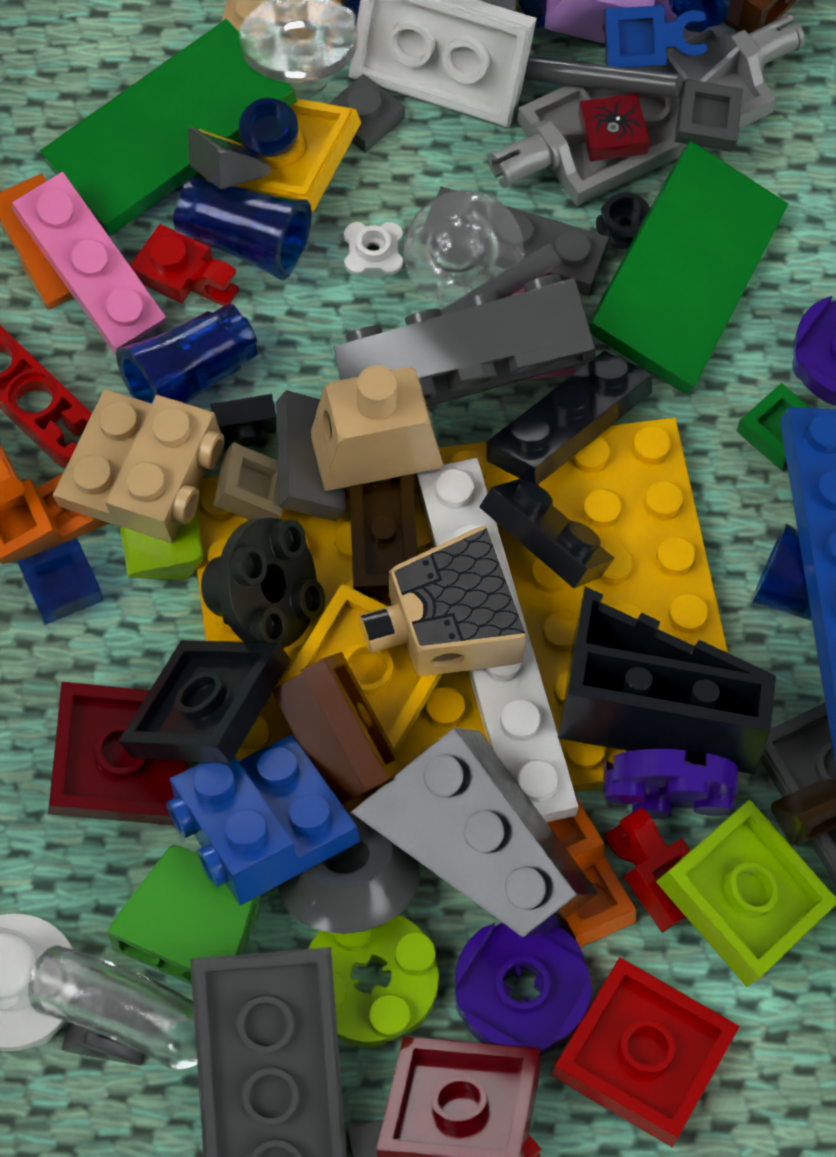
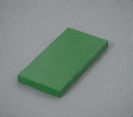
[40,19,297,236]
[588,140,788,394]

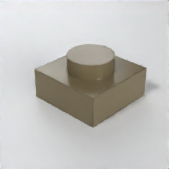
[213,442,283,520]

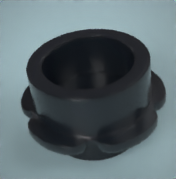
[596,192,650,249]

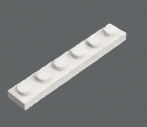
[416,458,578,822]

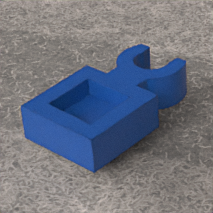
[604,5,707,68]

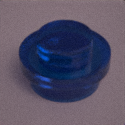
[239,98,299,157]

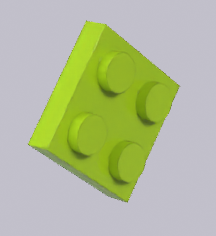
[656,799,836,987]

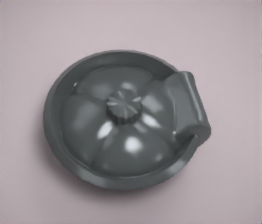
[278,812,420,933]

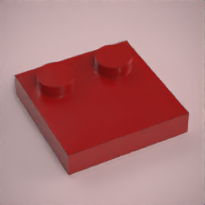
[551,957,740,1148]

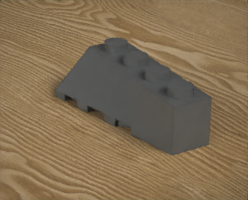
[334,274,595,407]

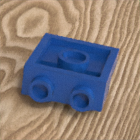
[166,734,360,905]

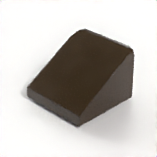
[771,779,836,847]

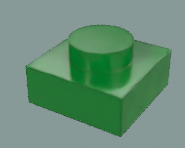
[736,383,810,471]

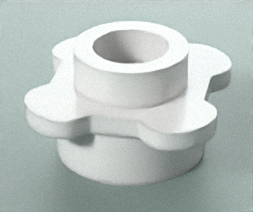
[344,222,403,278]

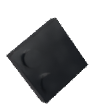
[119,640,291,764]

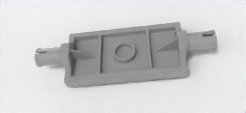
[488,14,805,206]

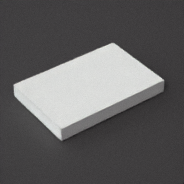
[348,0,537,128]

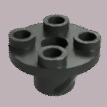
[201,517,325,648]

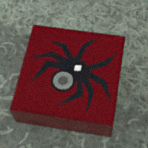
[578,93,650,162]

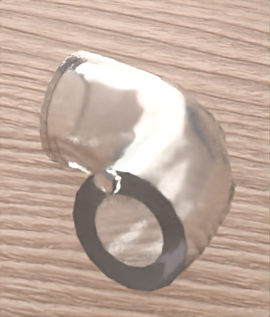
[28,945,197,1070]

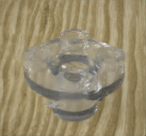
[240,0,357,99]
[404,190,525,308]

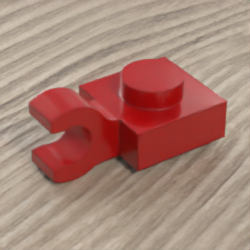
[130,224,239,308]
[605,807,691,933]

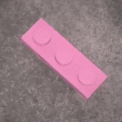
[12,171,166,355]

